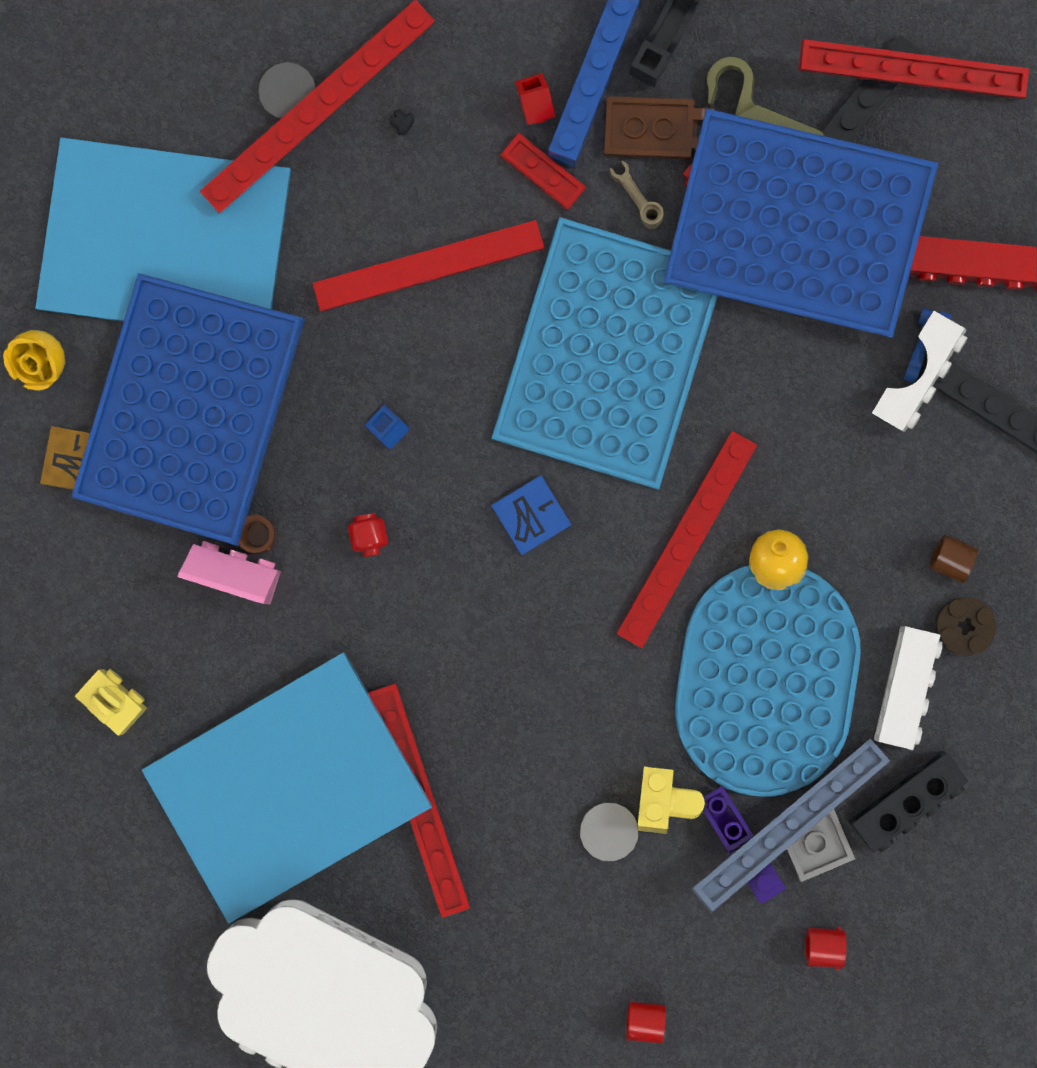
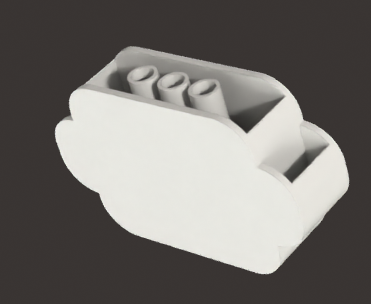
[207,899,437,1068]

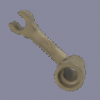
[610,160,664,229]

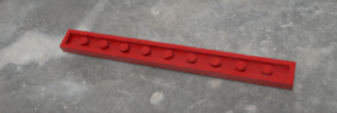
[200,0,435,214]

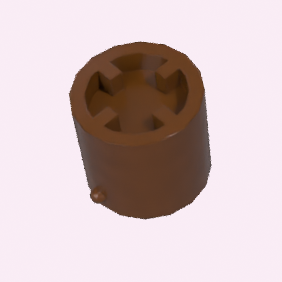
[239,515,278,554]
[929,535,978,583]

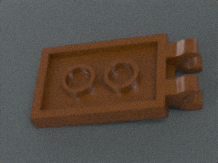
[604,96,714,159]

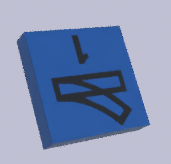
[491,475,571,555]

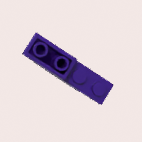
[703,786,786,905]

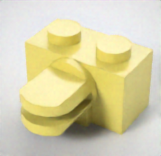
[75,669,147,736]
[637,767,705,834]

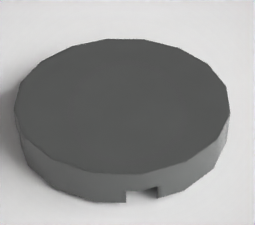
[258,62,316,119]

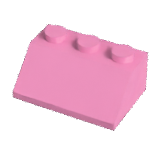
[178,541,281,605]

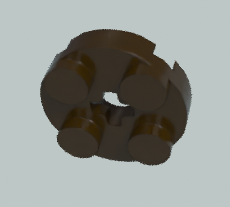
[935,597,996,656]

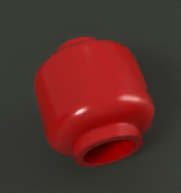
[348,513,389,557]

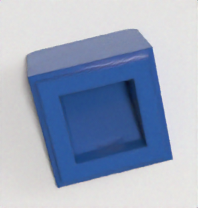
[364,405,409,449]

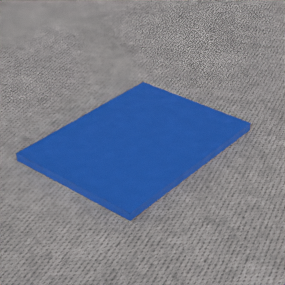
[663,109,939,338]
[71,273,305,546]

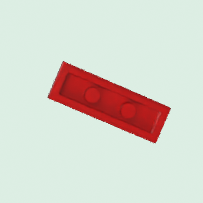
[500,133,586,211]

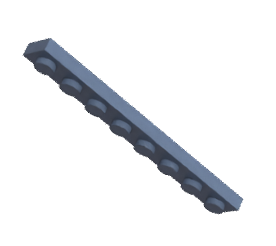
[692,738,890,913]

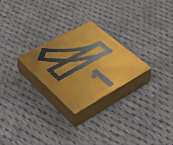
[40,426,90,490]

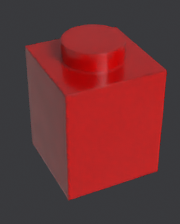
[515,73,555,125]

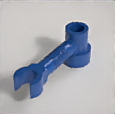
[903,308,952,383]

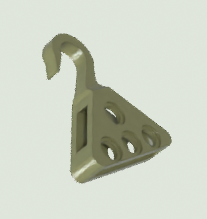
[707,57,824,136]

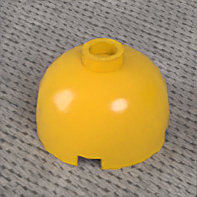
[3,330,65,391]
[749,529,808,590]

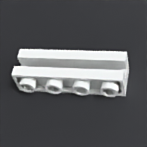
[874,626,942,750]

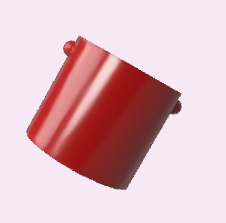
[805,926,846,971]
[626,1001,666,1044]

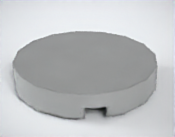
[580,802,638,861]

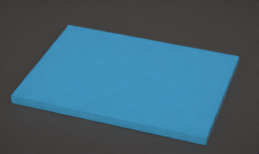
[35,137,291,322]
[491,217,718,490]
[142,652,432,924]

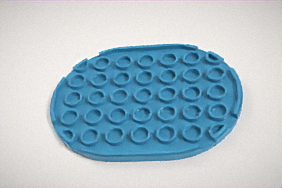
[675,566,861,797]

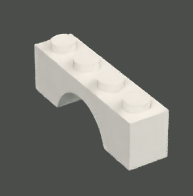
[872,311,967,432]

